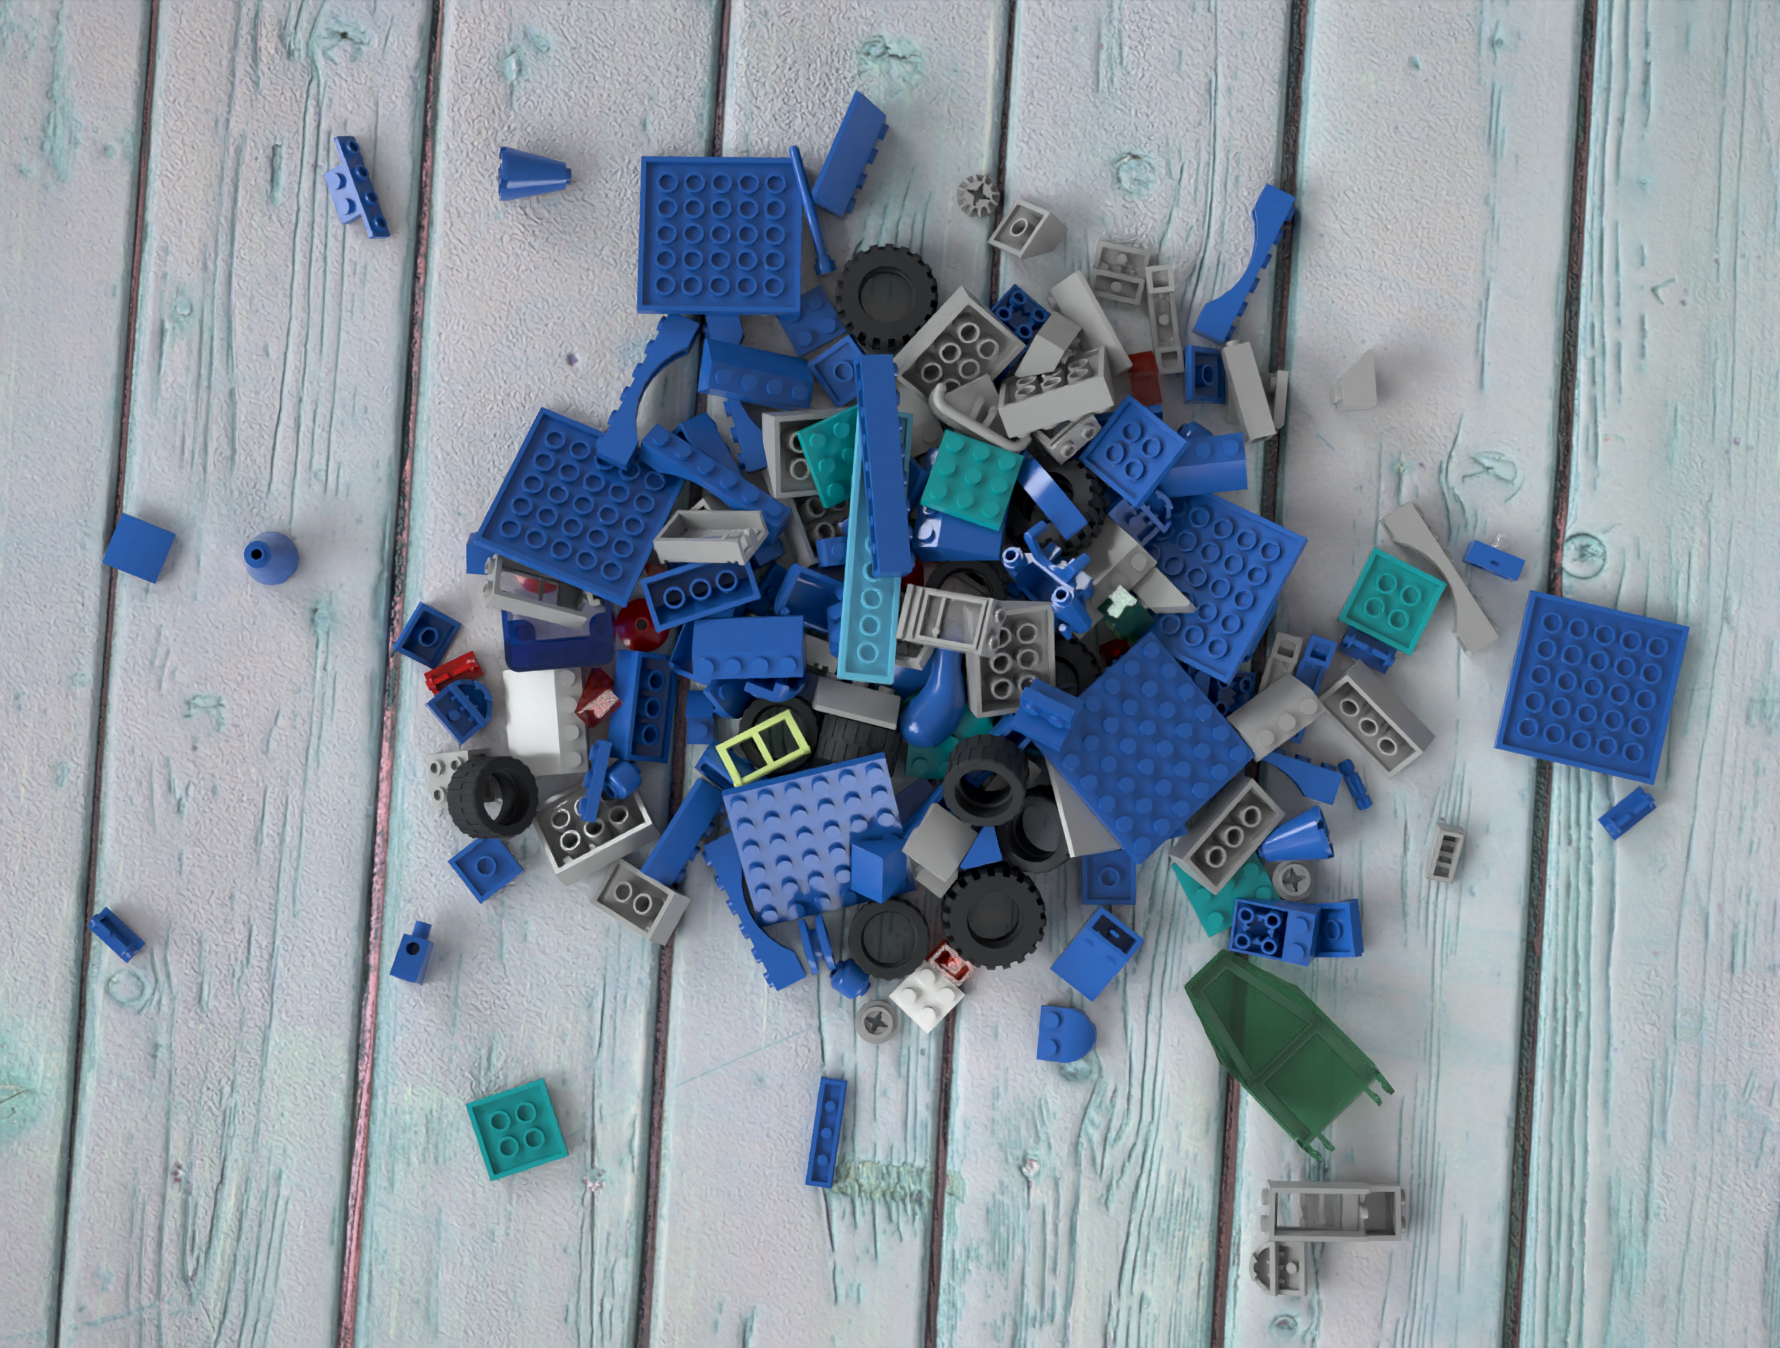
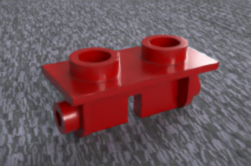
[424,651,484,696]

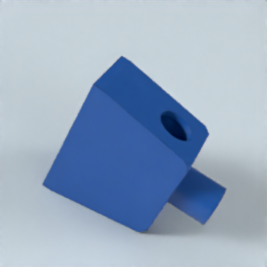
[389,920,434,985]

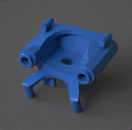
[1001,520,1095,639]

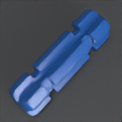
[1338,759,1373,810]

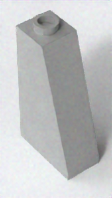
[1220,339,1276,445]

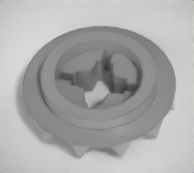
[957,174,1000,218]
[1272,860,1316,901]
[855,1000,898,1044]

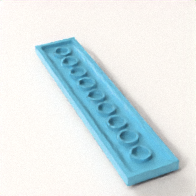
[837,411,913,685]

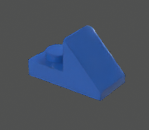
[686,690,715,745]

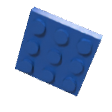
[1078,394,1191,509]

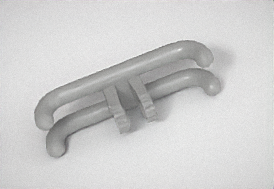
[928,383,1031,454]

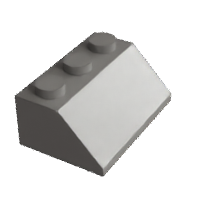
[1225,672,1327,763]
[811,673,901,730]

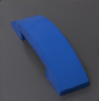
[1016,449,1088,540]
[1289,634,1338,744]

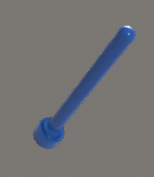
[789,145,837,275]

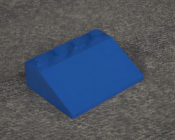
[812,90,889,219]
[912,448,1010,561]

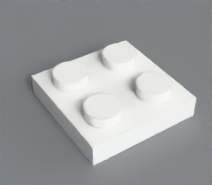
[889,957,965,1034]

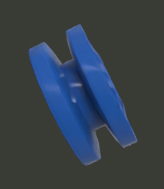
[798,914,836,975]

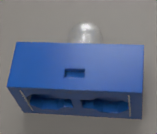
[1462,533,1525,582]

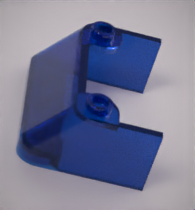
[501,591,616,673]

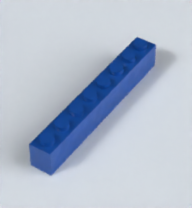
[854,354,915,578]

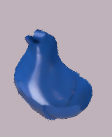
[898,621,966,748]

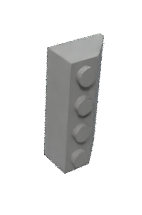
[1047,270,1133,380]
[1318,659,1435,779]
[1168,774,1286,895]

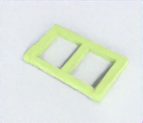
[715,709,811,787]

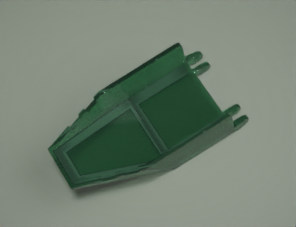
[1184,949,1395,1163]

